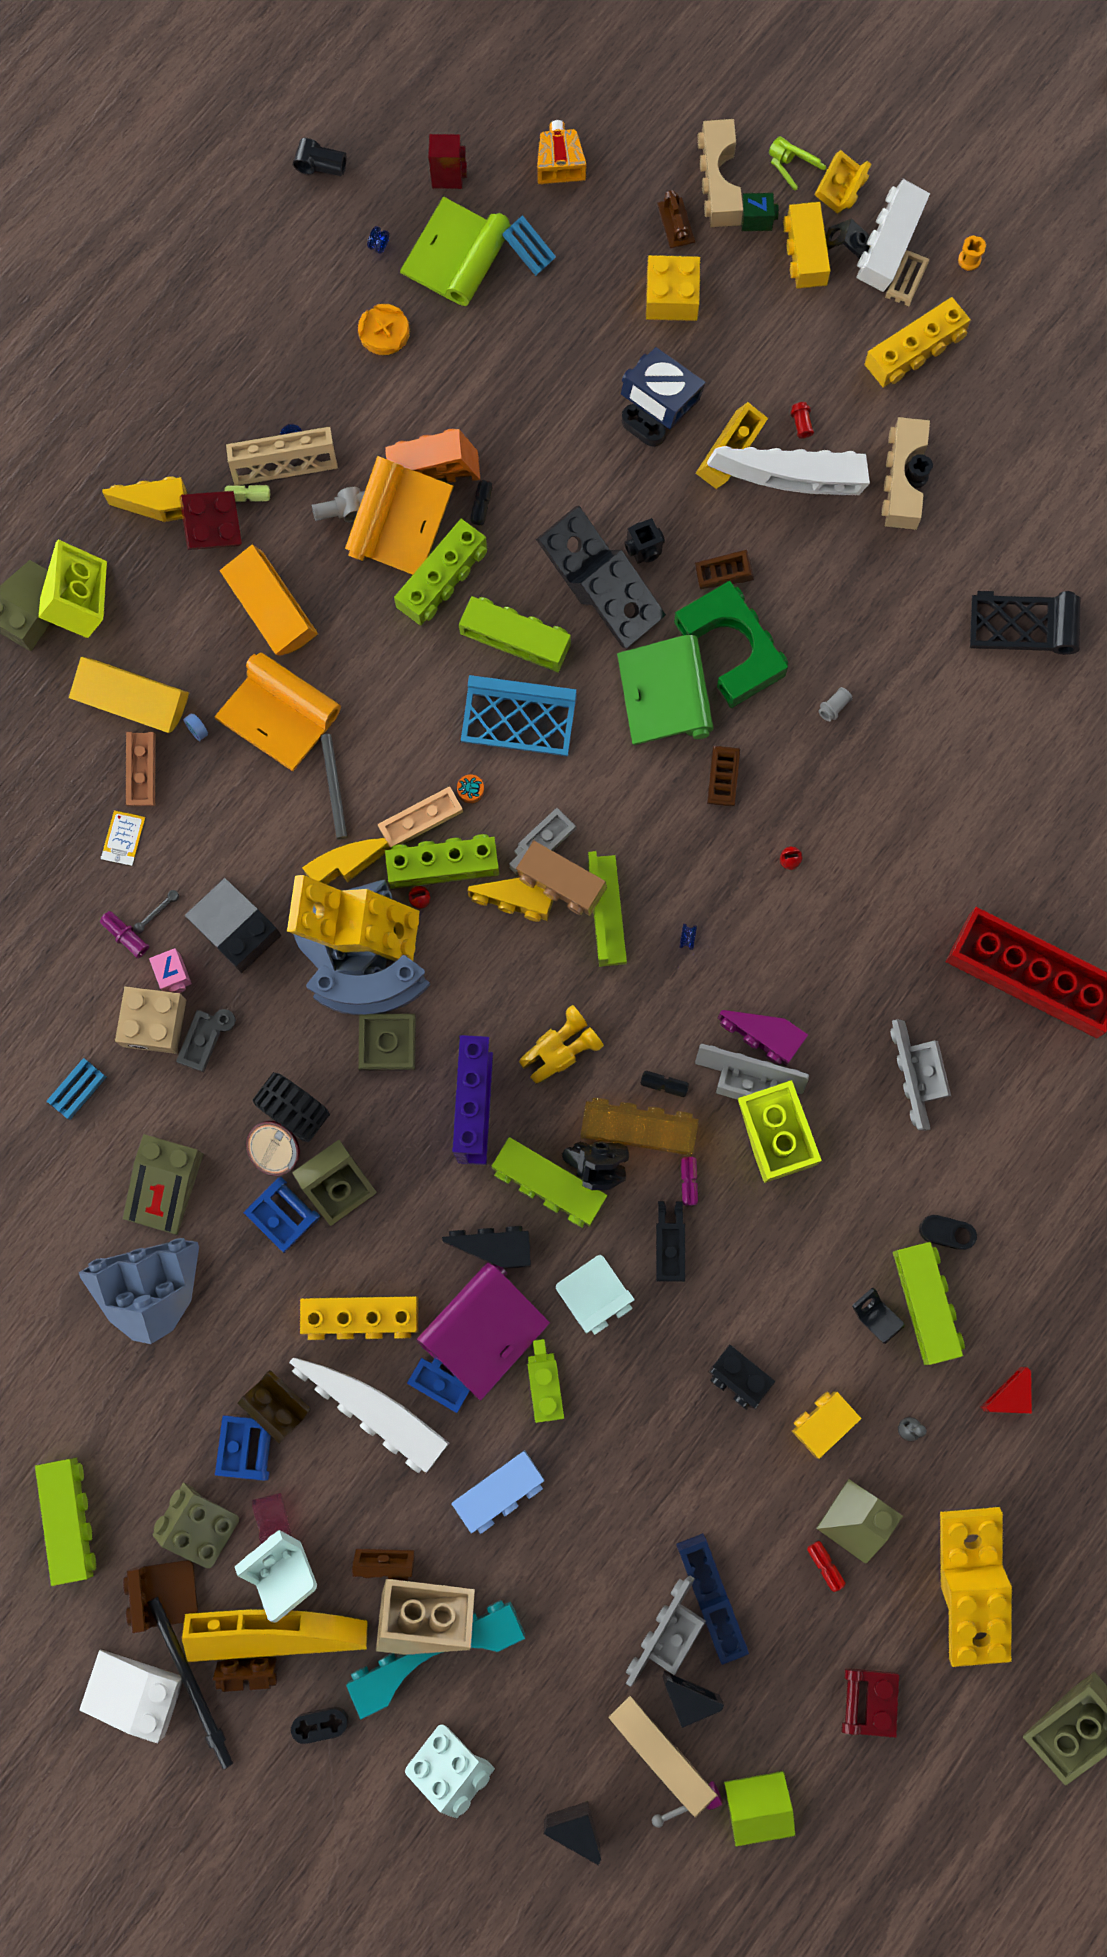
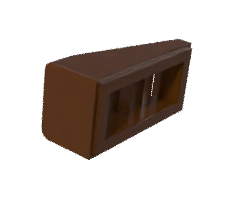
[695,550,754,589]
[707,746,740,806]

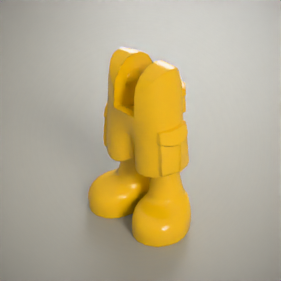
[519,1005,604,1084]

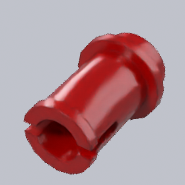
[790,402,814,439]

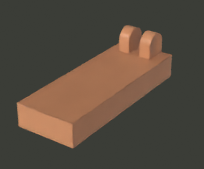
[126,732,156,806]

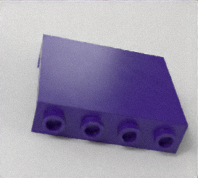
[453,1035,493,1165]

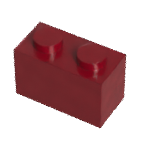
[428,134,467,189]

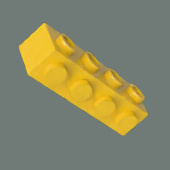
[864,297,971,387]
[300,1297,418,1340]

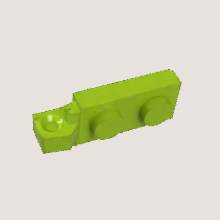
[527,1339,564,1423]

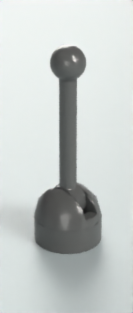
[898,1417,927,1441]

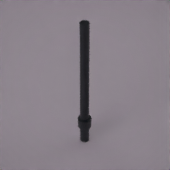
[147,1597,233,1769]

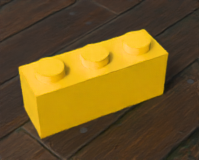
[783,202,830,289]
[696,402,768,489]

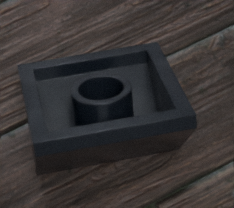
[662,1671,724,1728]
[543,1801,601,1865]

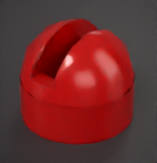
[780,846,802,870]
[408,886,431,909]

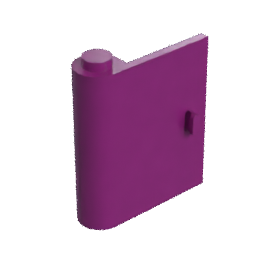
[416,1262,550,1401]

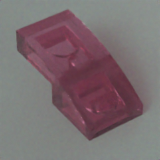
[252,1493,292,1544]

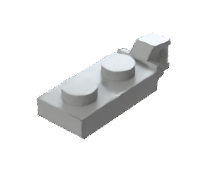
[509,808,576,875]

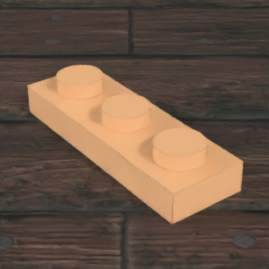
[378,786,463,849]

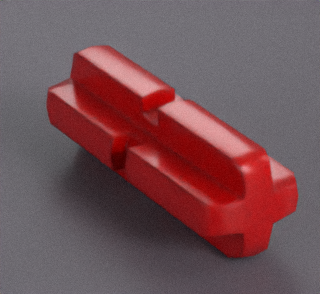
[807,1541,846,1592]

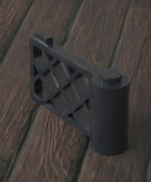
[970,591,1081,655]

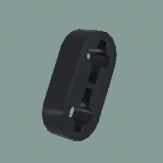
[622,404,666,447]
[291,1707,348,1744]

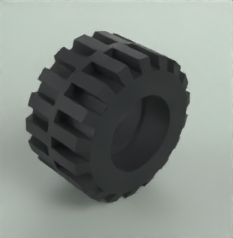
[252,1072,330,1142]

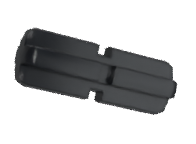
[470,480,493,526]
[640,1070,689,1097]

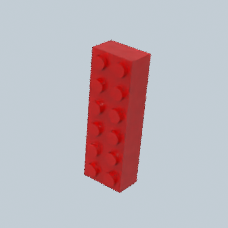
[945,907,1107,1039]

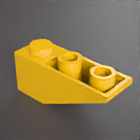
[102,477,187,522]
[467,877,554,922]

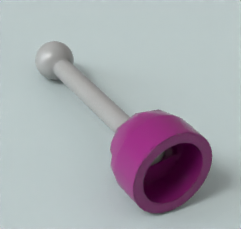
[652,1781,723,1828]

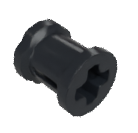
[905,454,933,488]

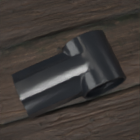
[293,138,347,176]

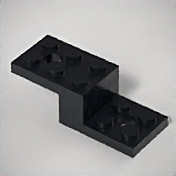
[536,506,666,649]

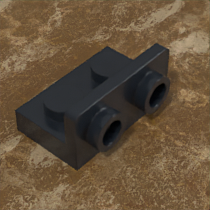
[708,1344,776,1410]

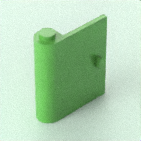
[617,635,714,745]

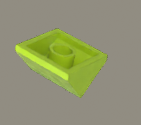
[724,1771,795,1846]

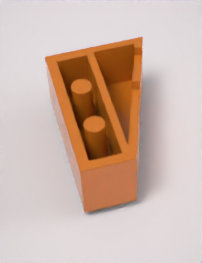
[385,429,480,483]

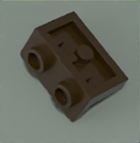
[237,1370,311,1444]

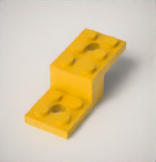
[287,875,420,961]
[940,1507,1012,1667]

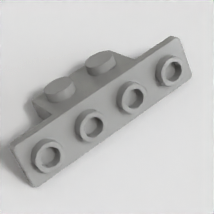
[891,1019,951,1131]
[695,1044,809,1100]
[626,1576,706,1687]

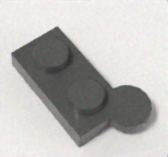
[176,1009,236,1073]

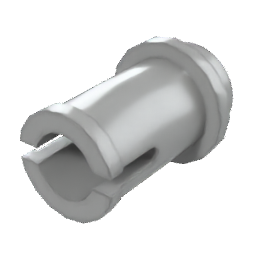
[819,687,853,722]

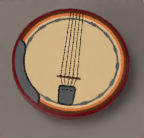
[246,1121,300,1176]

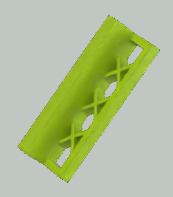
[588,851,627,967]

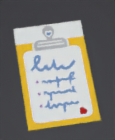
[101,811,145,866]

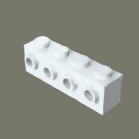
[856,179,930,292]

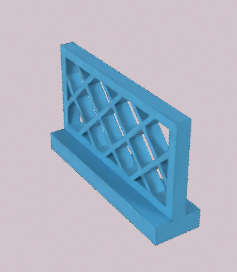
[461,675,577,756]

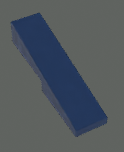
[676,1533,749,1665]

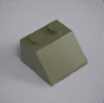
[292,1140,377,1226]

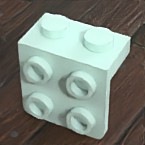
[556,1255,634,1335]
[235,1530,317,1623]
[405,1724,495,1818]

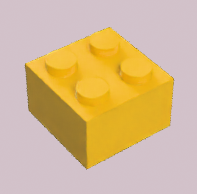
[646,255,700,321]

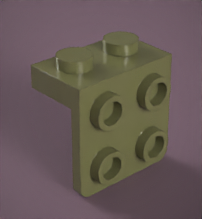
[152,1482,239,1568]

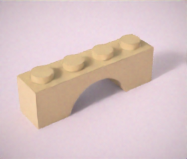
[698,119,743,228]
[882,417,930,530]

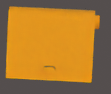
[345,456,454,575]
[214,653,341,771]

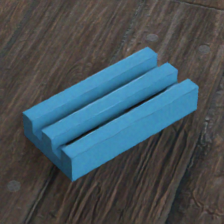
[502,215,556,276]
[47,1058,107,1120]

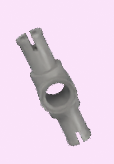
[312,487,365,522]

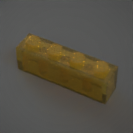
[580,1098,698,1156]

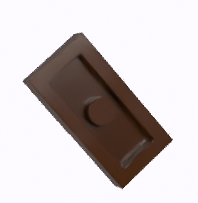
[352,1549,415,1581]

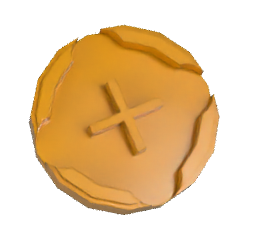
[358,304,410,355]

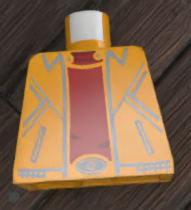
[537,120,586,184]

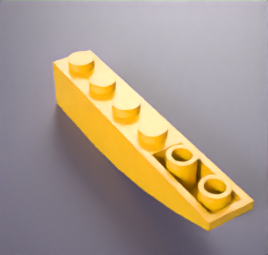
[182,1610,368,1662]

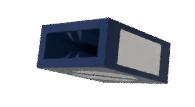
[621,347,706,429]

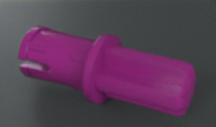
[100,911,149,958]

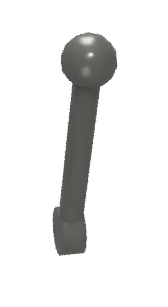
[133,890,179,933]

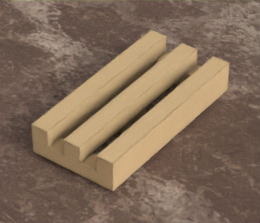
[885,250,930,306]

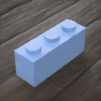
[451,1450,545,1534]

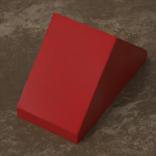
[980,1367,1032,1414]

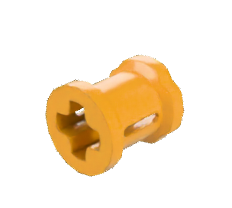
[958,235,986,271]

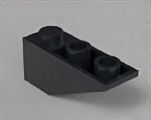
[442,1226,531,1269]

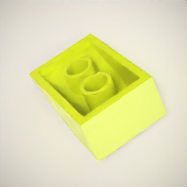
[38,539,107,638]
[738,1080,822,1183]

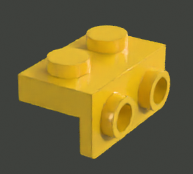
[814,150,871,214]

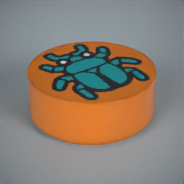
[457,775,484,803]

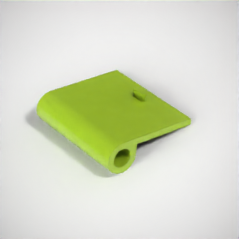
[400,196,511,306]

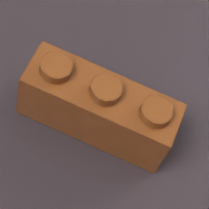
[516,840,607,916]

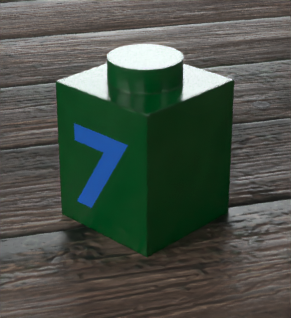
[741,193,779,231]

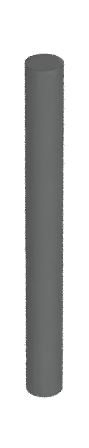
[321,734,347,840]

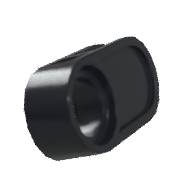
[919,1215,977,1250]

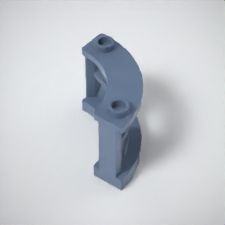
[306,955,430,1015]

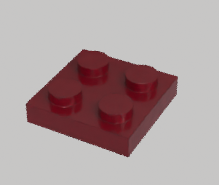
[180,491,242,550]

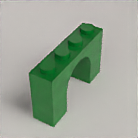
[674,581,788,708]

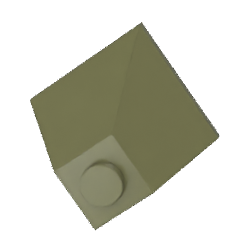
[816,1479,903,1564]

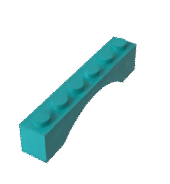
[346,1600,525,1720]

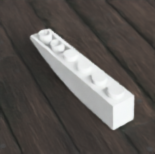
[707,446,870,495]
[289,1358,449,1473]

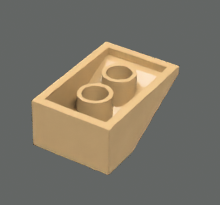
[376,1579,475,1655]

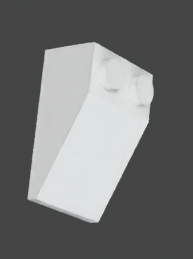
[80,1650,183,1743]

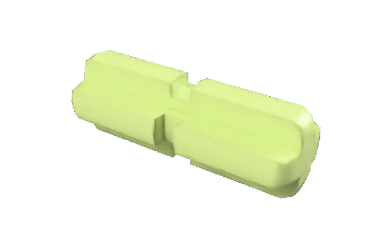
[225,485,270,502]

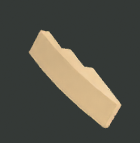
[608,1696,718,1818]

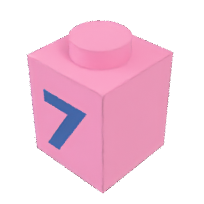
[149,948,192,993]

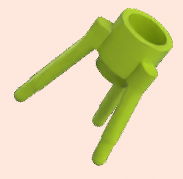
[769,136,827,191]

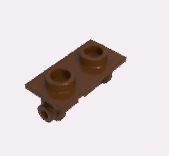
[657,190,695,248]
[213,1657,277,1692]

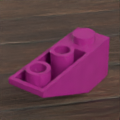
[718,1010,808,1066]

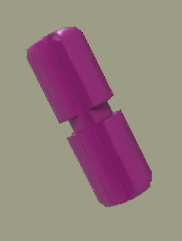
[681,1157,698,1206]

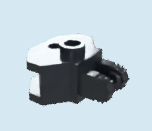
[562,1141,629,1190]

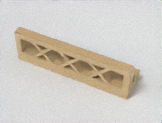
[226,427,338,486]

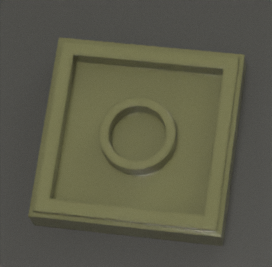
[358,1014,416,1071]

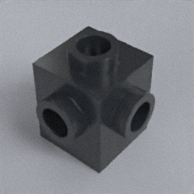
[624,518,665,564]

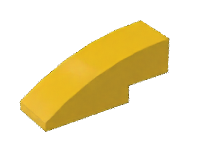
[302,838,390,885]

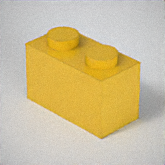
[792,1391,862,1459]

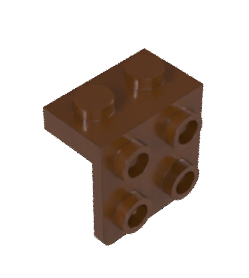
[123,1560,198,1633]

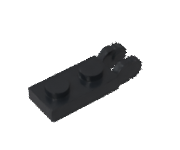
[656,1201,685,1282]

